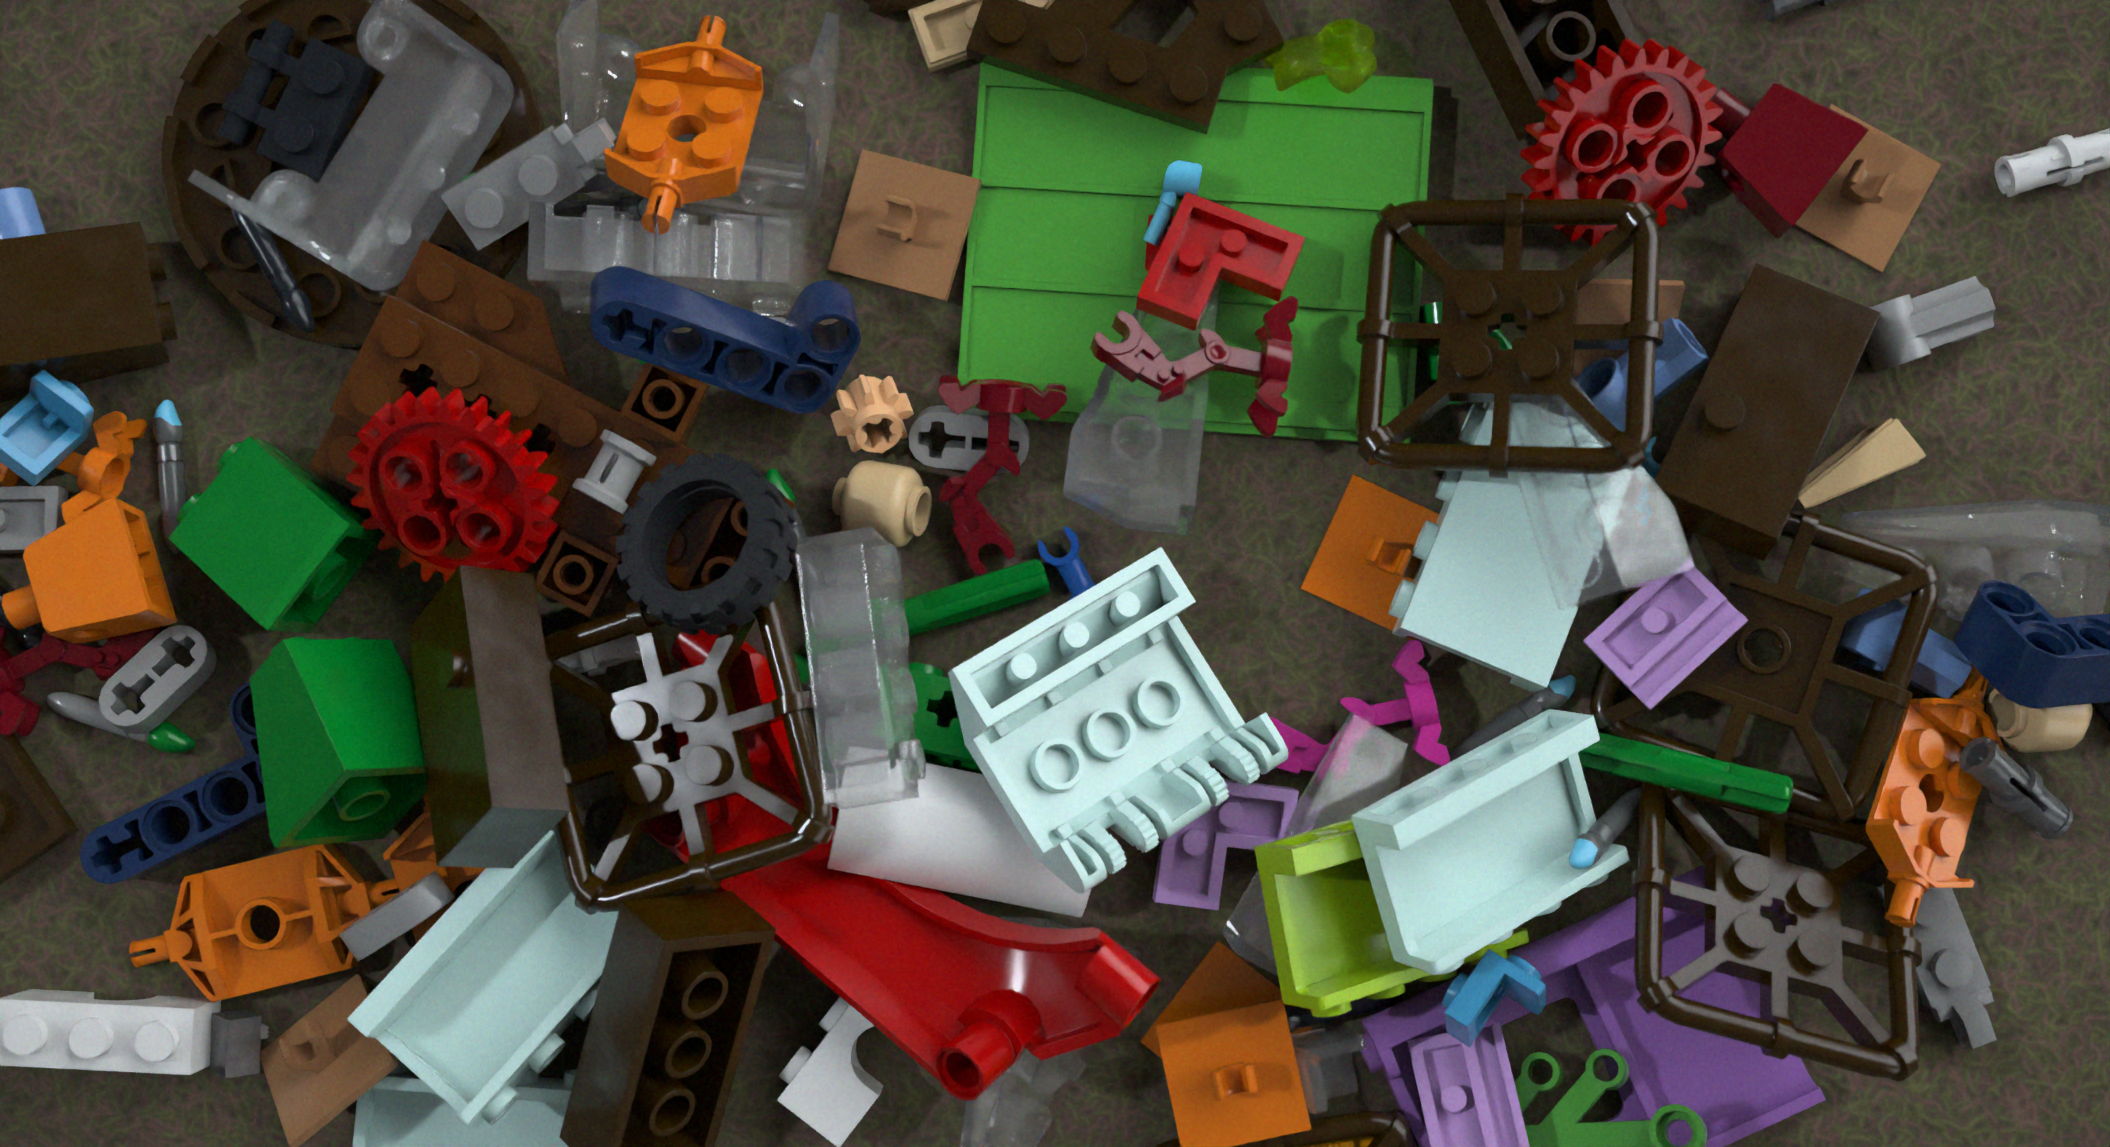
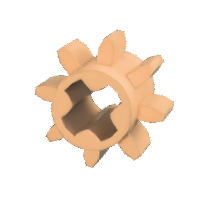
[830,374,914,454]

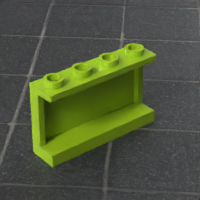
[1254,819,1529,1017]

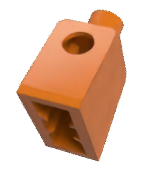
[2,497,178,644]

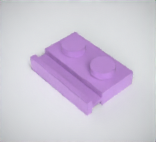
[1583,552,1748,711]
[1407,1022,1530,1147]

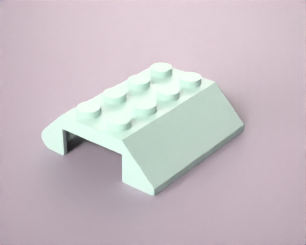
[948,547,1288,894]

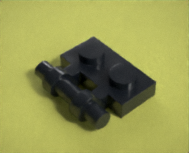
[216,19,376,184]

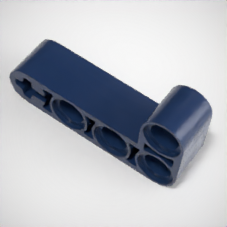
[589,266,861,414]
[1954,580,2110,708]
[80,682,267,884]

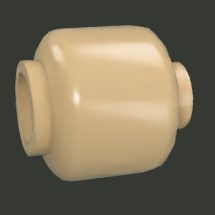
[832,460,932,548]
[1986,688,2093,753]

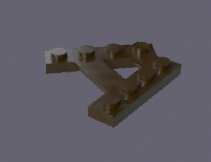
[966,0,1285,135]

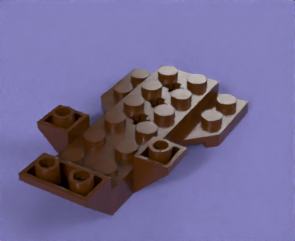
[308,239,796,618]

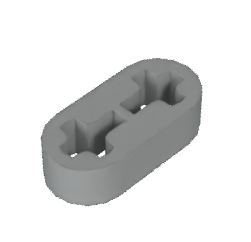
[908,405,1030,474]
[98,625,217,735]
[339,870,455,961]

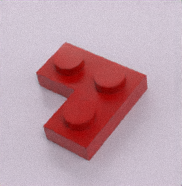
[1136,192,1305,331]

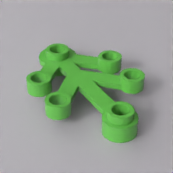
[1514,1048,1707,1147]

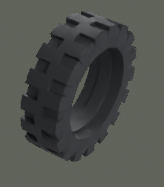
[616,453,798,635]

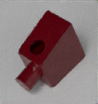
[1708,83,1869,239]

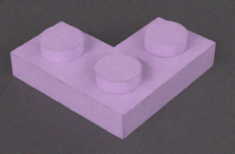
[1152,779,1299,910]

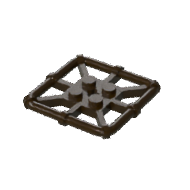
[1356,193,1664,479]
[1589,510,1942,824]
[544,577,835,915]
[1629,782,1922,1082]

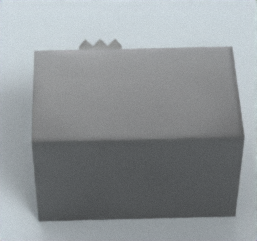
[210,1009,270,1079]

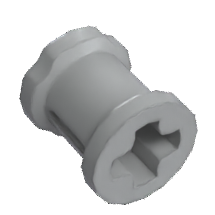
[572,429,657,515]

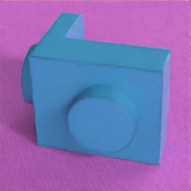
[0,370,94,487]
[1442,949,1547,1048]

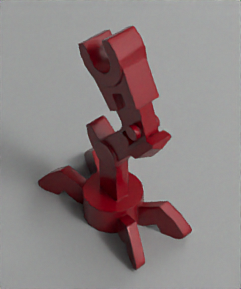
[1090,296,1298,438]
[937,375,1068,576]
[0,604,177,736]

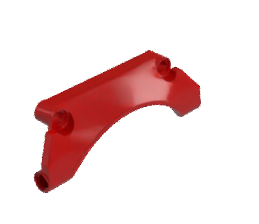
[646,630,1161,1101]

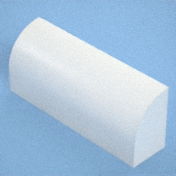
[827,748,1091,917]

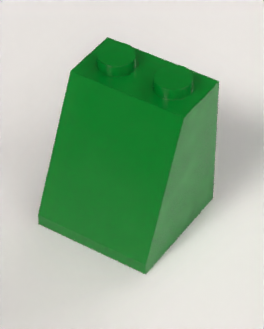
[168,436,385,633]
[250,637,428,848]

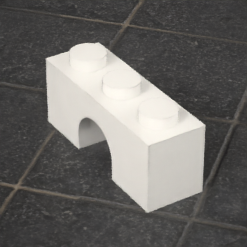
[0,989,221,1075]
[777,996,884,1147]

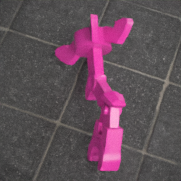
[1269,640,1450,783]

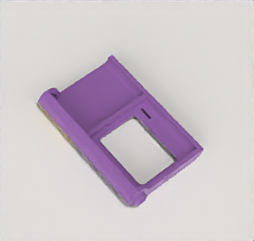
[1355,864,1826,1147]

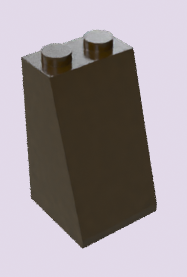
[0,221,178,403]

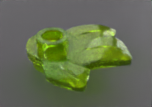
[1263,18,1377,94]

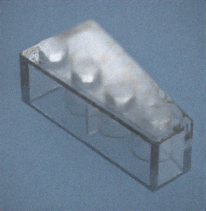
[527,201,807,316]
[795,526,926,810]

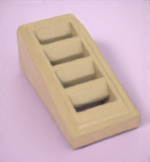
[1791,418,1926,511]

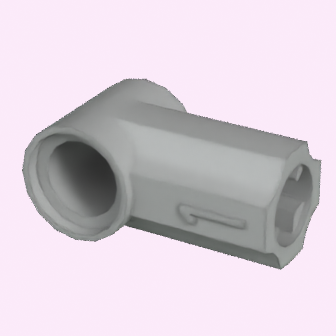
[1865,276,1996,374]

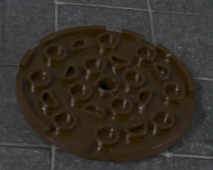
[162,0,545,348]

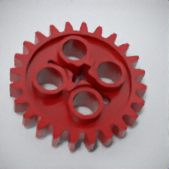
[1520,38,1723,247]
[346,387,561,583]

